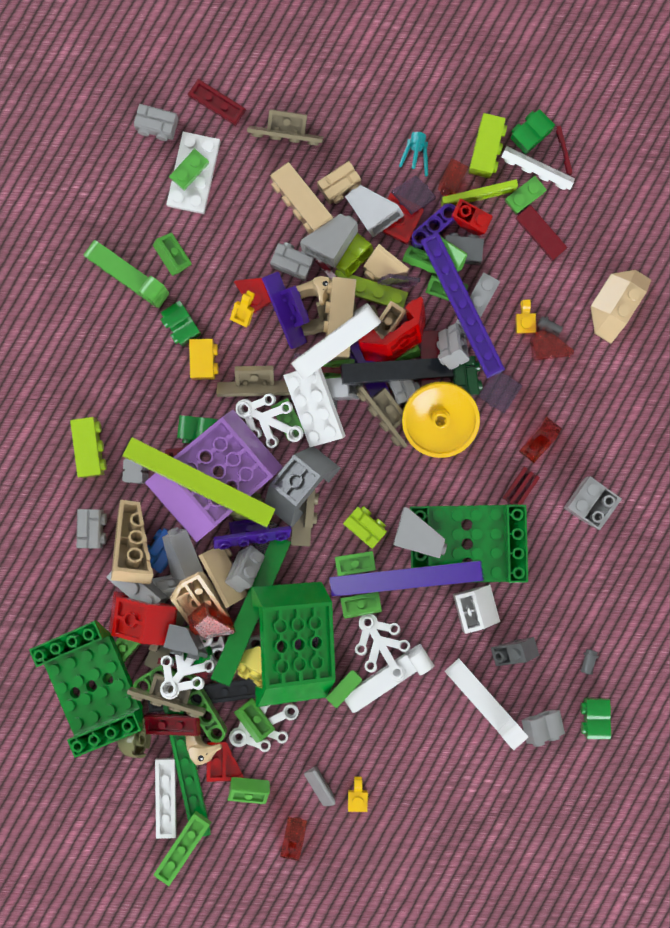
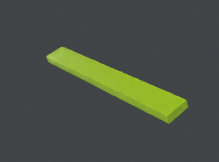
[122,437,275,527]

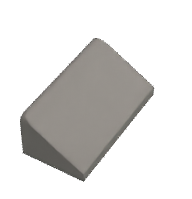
[304,766,336,806]

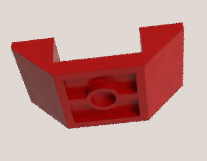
[357,296,426,362]
[109,591,178,646]

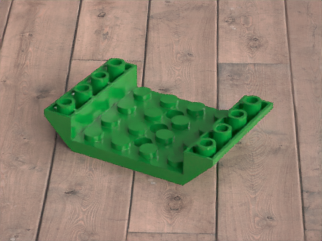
[410,505,528,583]
[251,582,336,707]
[29,620,143,758]

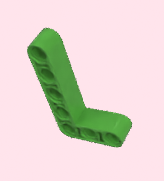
[83,240,170,309]
[133,656,227,743]

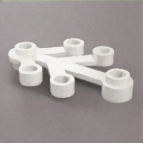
[235,393,304,448]
[355,614,410,682]
[160,630,216,699]
[229,703,299,752]

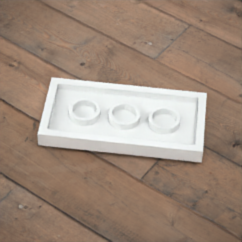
[166,132,220,214]
[283,368,346,447]

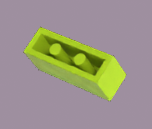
[468,113,507,179]
[70,417,107,478]

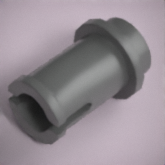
[537,316,563,338]
[581,649,599,675]

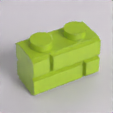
[343,506,387,549]

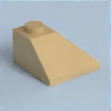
[363,244,409,282]

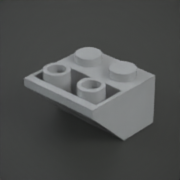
[564,476,622,530]

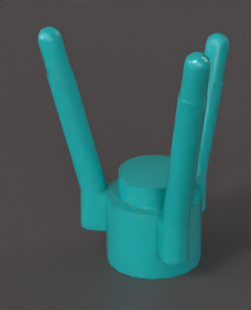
[399,132,428,177]

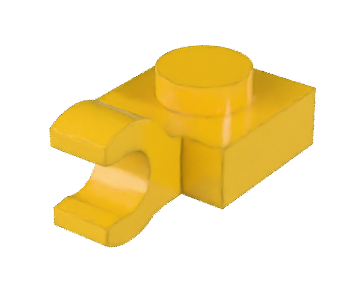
[230,290,255,327]
[515,300,536,334]
[348,777,368,812]

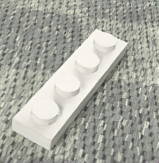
[502,146,575,190]
[155,758,177,839]

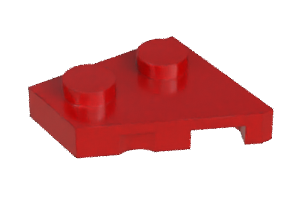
[234,278,272,313]
[206,740,244,782]

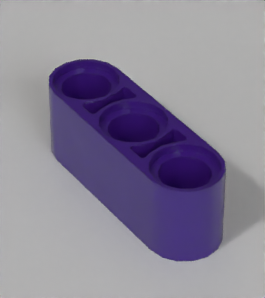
[411,204,456,250]

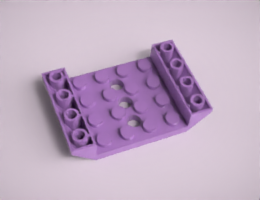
[145,410,283,542]

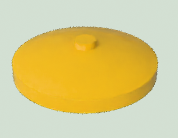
[402,382,480,458]

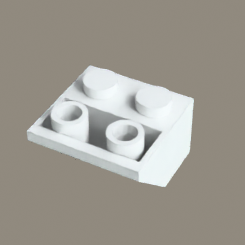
[453,584,500,634]

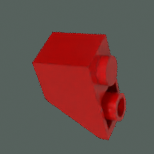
[451,198,493,236]

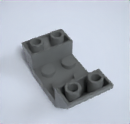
[265,446,341,528]

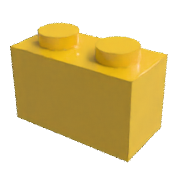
[189,339,219,380]

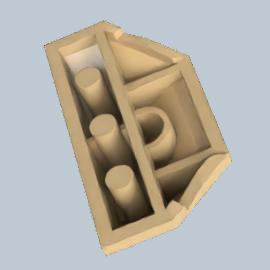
[590,270,651,344]
[170,571,233,632]

